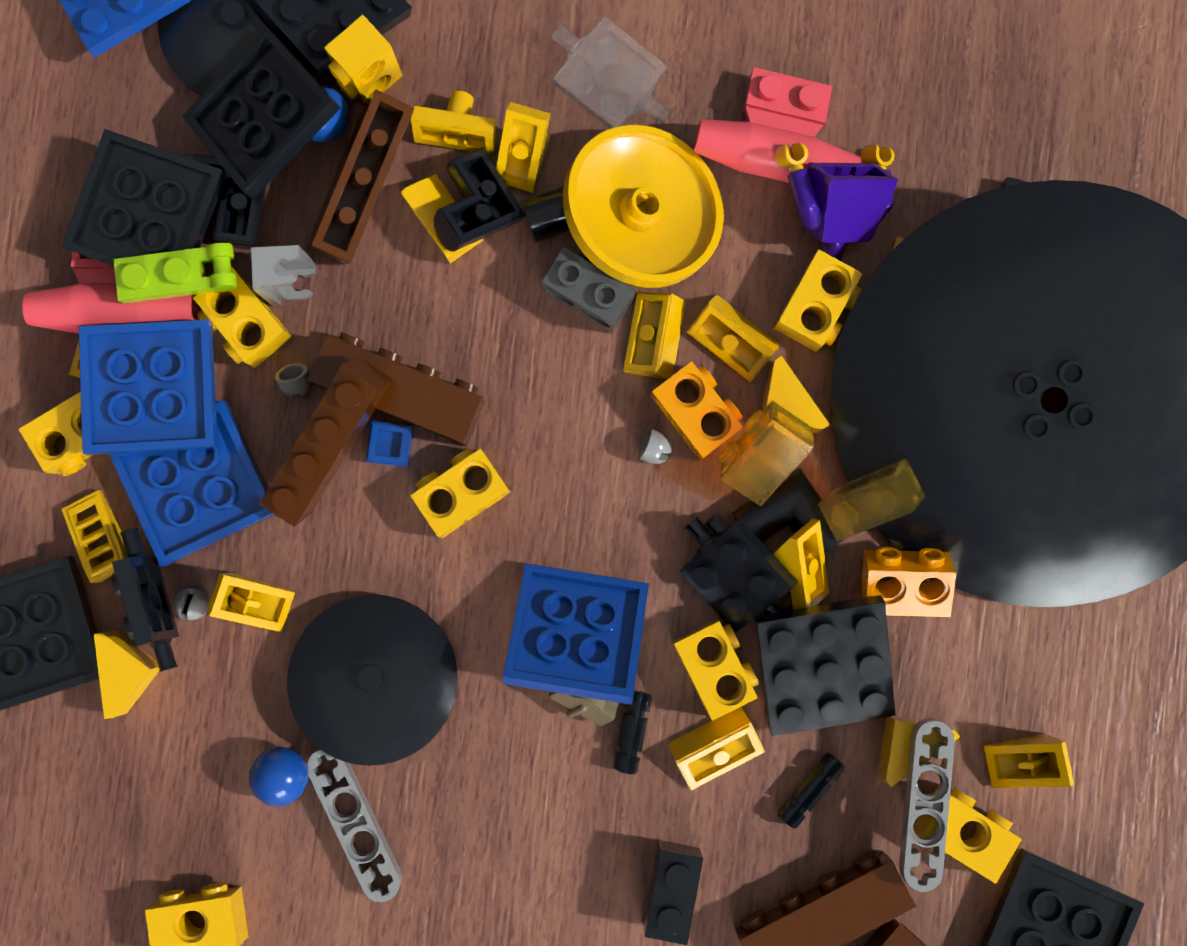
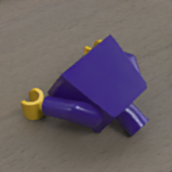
[775,142,898,261]

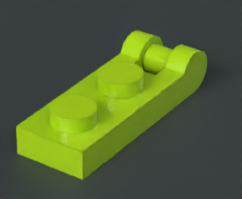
[113,243,238,304]

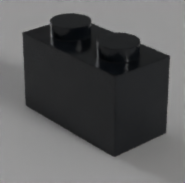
[643,840,703,945]

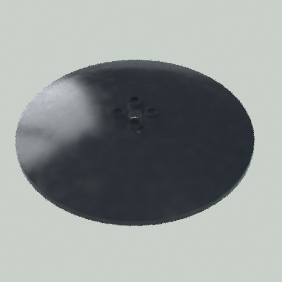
[831,180,1187,607]

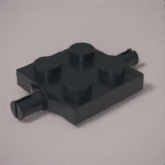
[680,516,797,633]
[111,528,179,672]

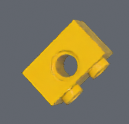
[913,786,1022,884]
[145,882,249,946]

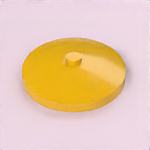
[563,125,724,288]

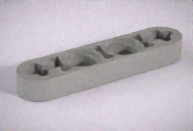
[899,718,955,892]
[307,749,402,903]

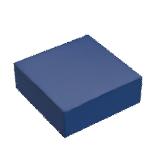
[366,421,414,468]

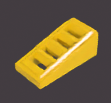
[61,490,127,583]

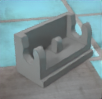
[251,245,317,306]

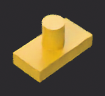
[411,90,497,156]

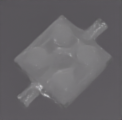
[551,16,670,129]

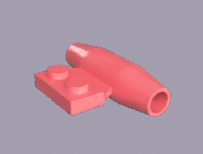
[693,67,861,183]
[22,252,200,334]

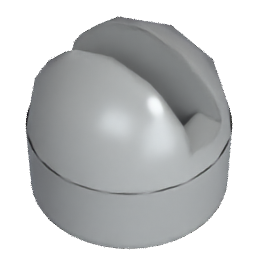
[275,363,312,399]
[638,428,673,464]
[173,587,210,621]

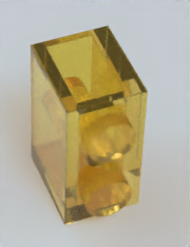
[719,400,814,506]
[818,459,925,542]

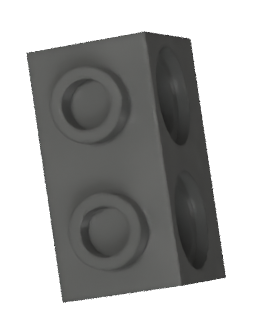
[542,247,635,334]

